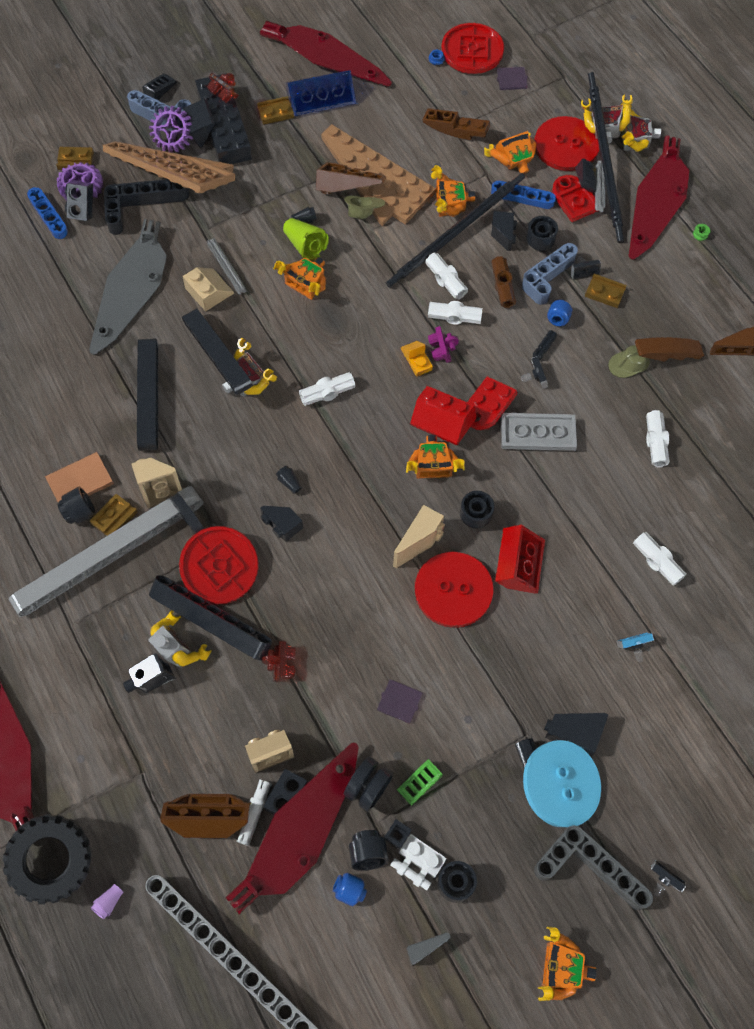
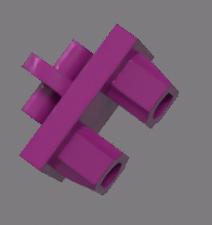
[428,326,459,363]

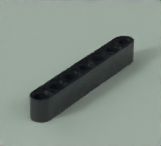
[181,308,253,396]
[137,338,158,451]
[149,575,272,661]

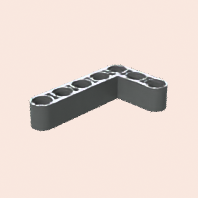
[534,825,653,910]

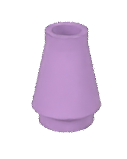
[91,884,124,919]

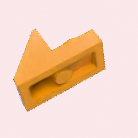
[401,341,433,377]

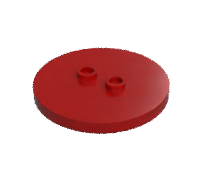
[441,23,504,74]
[534,116,599,171]
[179,526,258,605]
[415,552,493,628]

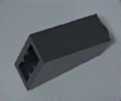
[544,713,609,757]

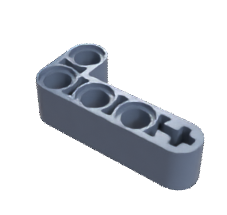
[127,90,191,131]
[522,243,578,305]

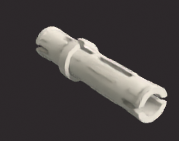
[236,780,272,846]

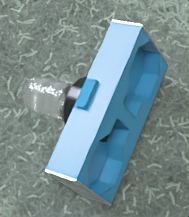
[616,632,654,662]

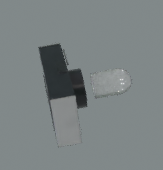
[571,256,601,279]
[521,356,548,389]
[651,860,686,897]

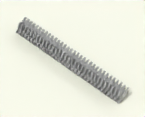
[595,160,605,212]
[207,238,247,294]

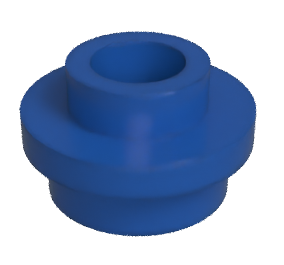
[429,49,444,65]

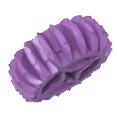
[149,106,193,153]
[57,162,103,201]

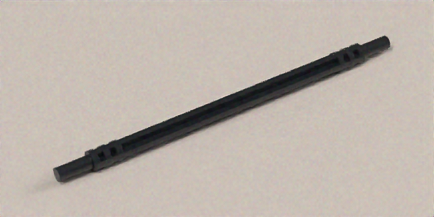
[588,72,624,243]
[385,173,525,288]

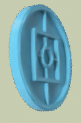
[523,740,601,828]

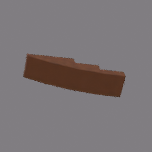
[635,337,704,362]

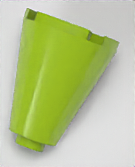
[283,218,329,261]

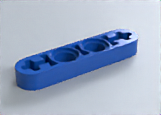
[491,181,556,209]
[27,187,68,239]

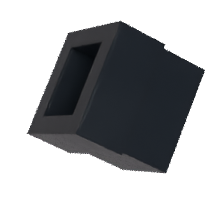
[384,819,412,850]

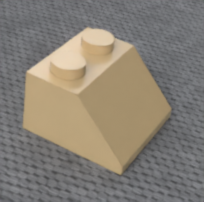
[183,267,234,312]
[245,730,294,773]

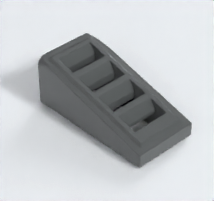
[406,932,451,966]

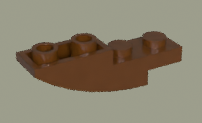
[422,108,490,140]

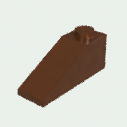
[710,327,754,356]

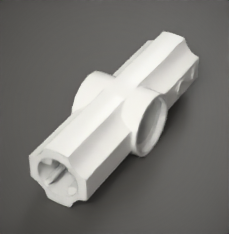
[426,253,468,300]
[428,301,483,325]
[299,372,355,406]
[646,410,669,467]
[633,532,686,586]

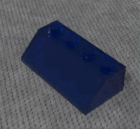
[285,70,357,116]

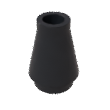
[291,206,317,223]
[276,465,302,494]

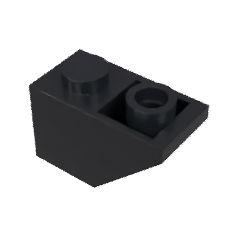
[491,211,517,251]
[260,506,303,542]

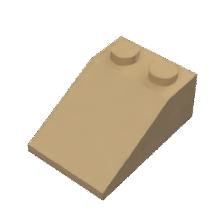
[393,505,445,568]

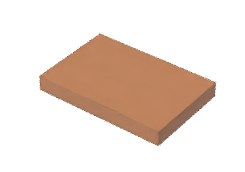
[45,452,114,503]

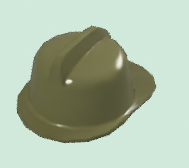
[344,196,385,219]
[608,345,650,378]

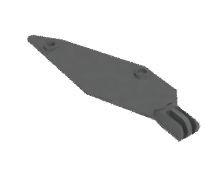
[89,219,167,355]

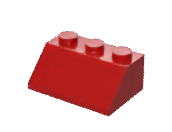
[410,386,476,445]
[495,524,545,594]

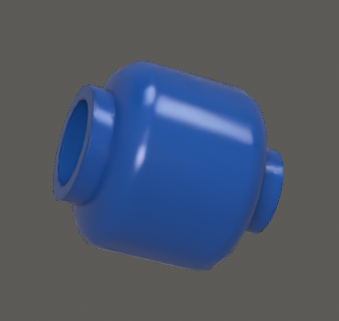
[547,300,572,326]
[333,872,367,906]

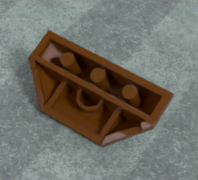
[160,794,250,838]

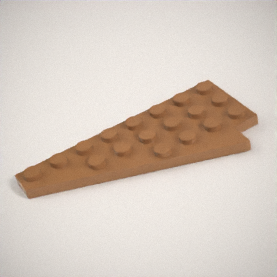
[321,124,436,226]
[103,141,235,193]

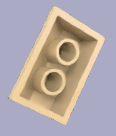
[131,458,182,508]

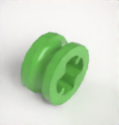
[693,224,710,241]

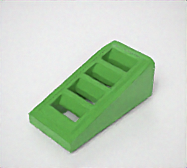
[397,759,443,806]

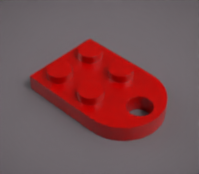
[552,175,599,222]
[468,376,518,430]

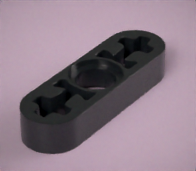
[170,493,205,534]

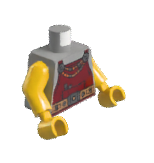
[581,94,633,144]
[621,100,661,152]
[222,338,277,396]
[149,610,212,667]

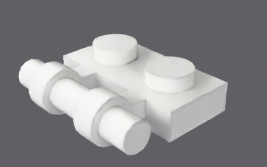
[390,834,447,890]

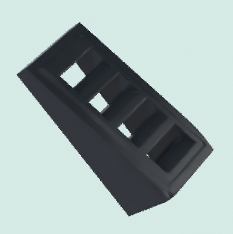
[142,73,177,100]
[575,158,596,193]

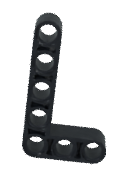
[104,179,190,235]

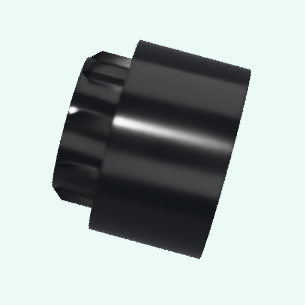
[526,216,558,251]
[57,486,96,524]
[460,490,494,528]
[349,830,389,871]
[438,861,477,903]

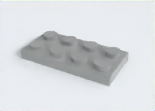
[501,413,577,451]

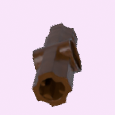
[491,256,516,308]

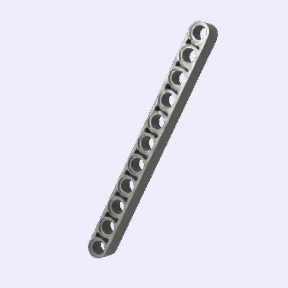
[9,486,203,617]
[145,875,318,1029]

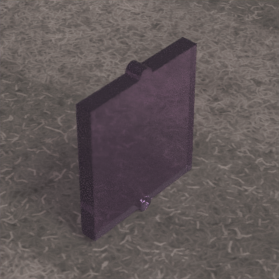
[497,67,528,90]
[377,680,423,724]

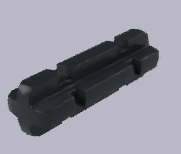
[533,330,557,360]

